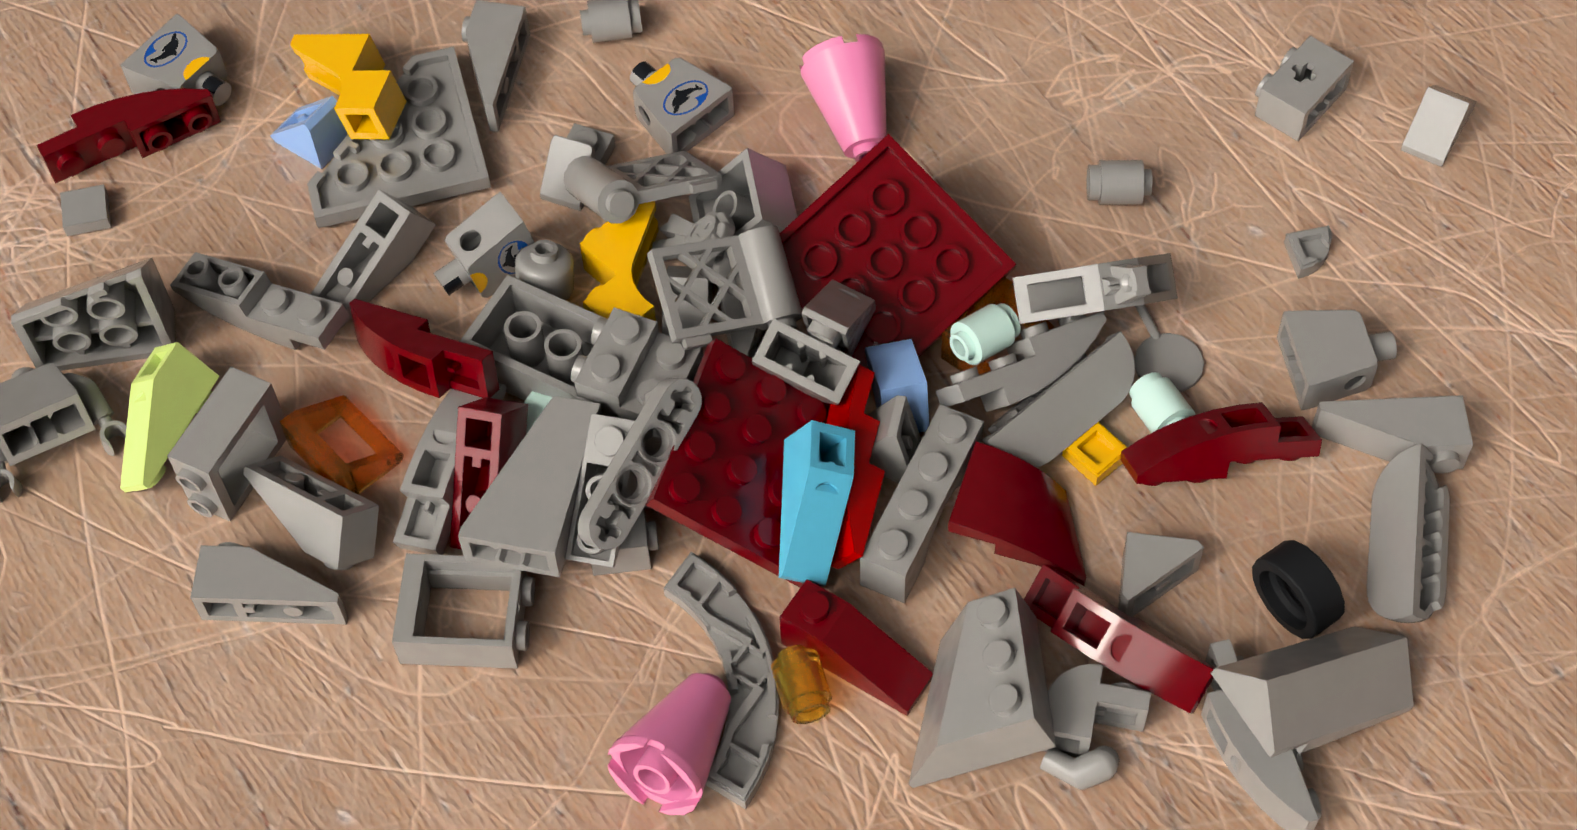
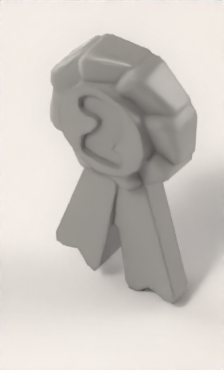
[647,212,735,262]

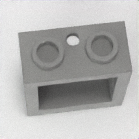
[167,367,291,521]
[392,553,535,669]

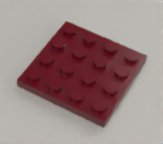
[780,134,1016,369]
[646,338,830,588]

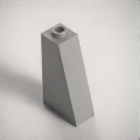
[458,396,602,577]

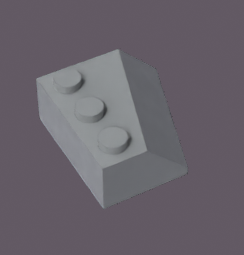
[11,258,176,371]
[909,588,1056,788]

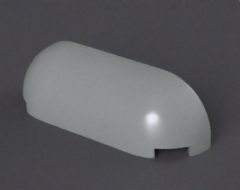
[982,331,1135,467]
[1367,443,1450,623]

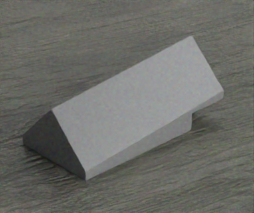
[1211,626,1414,758]

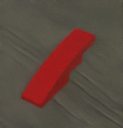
[826,364,885,570]

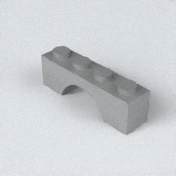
[860,404,984,603]

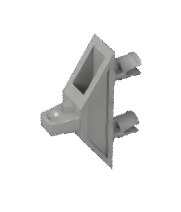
[1012,253,1178,324]

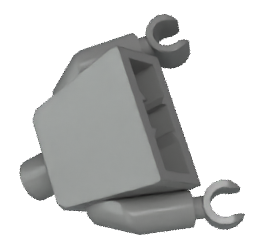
[0,363,127,503]

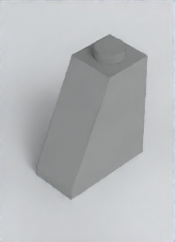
[752,318,860,405]

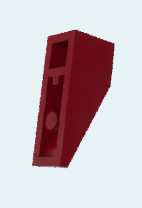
[450,397,528,550]
[779,579,933,716]

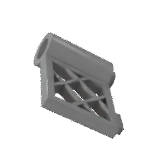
[564,151,722,223]
[647,225,802,350]

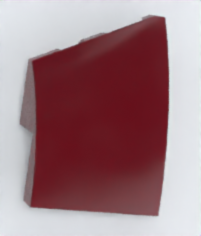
[948,441,1087,586]

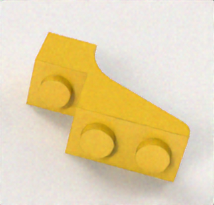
[290,34,407,139]
[579,201,659,321]

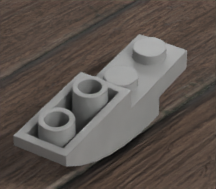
[170,252,349,350]
[936,311,1107,412]
[393,383,507,555]
[1201,639,1321,830]

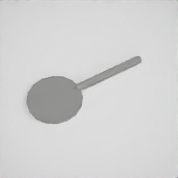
[1134,304,1204,392]

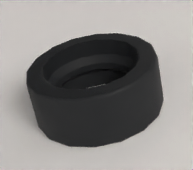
[1252,540,1345,639]

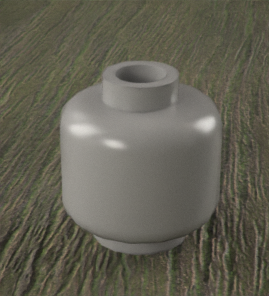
[515,240,574,300]

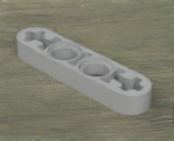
[578,378,702,550]

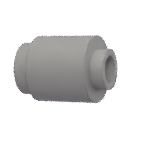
[580,0,643,43]
[1086,160,1152,205]

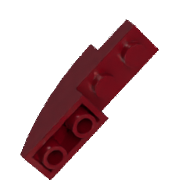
[36,88,221,184]
[349,299,500,398]
[1120,402,1322,486]
[1024,564,1215,713]

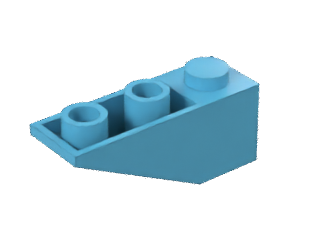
[779,420,855,587]

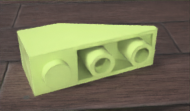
[120,342,219,493]

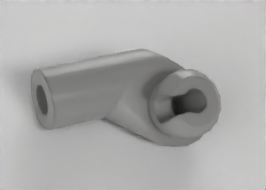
[1040,746,1119,790]

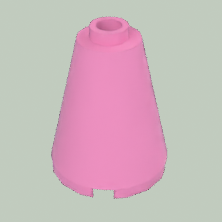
[800,34,887,162]
[608,673,731,815]

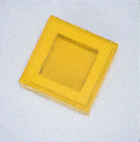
[1062,422,1127,486]

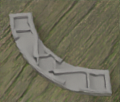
[664,552,779,809]

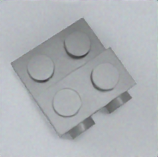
[571,308,703,421]

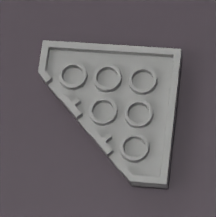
[307,47,491,228]

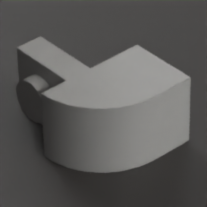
[1043,664,1151,757]

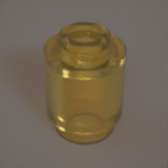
[771,645,832,724]

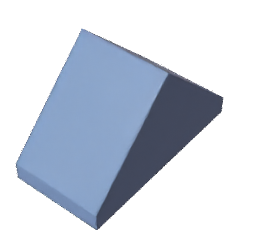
[270,96,348,169]
[865,339,929,433]

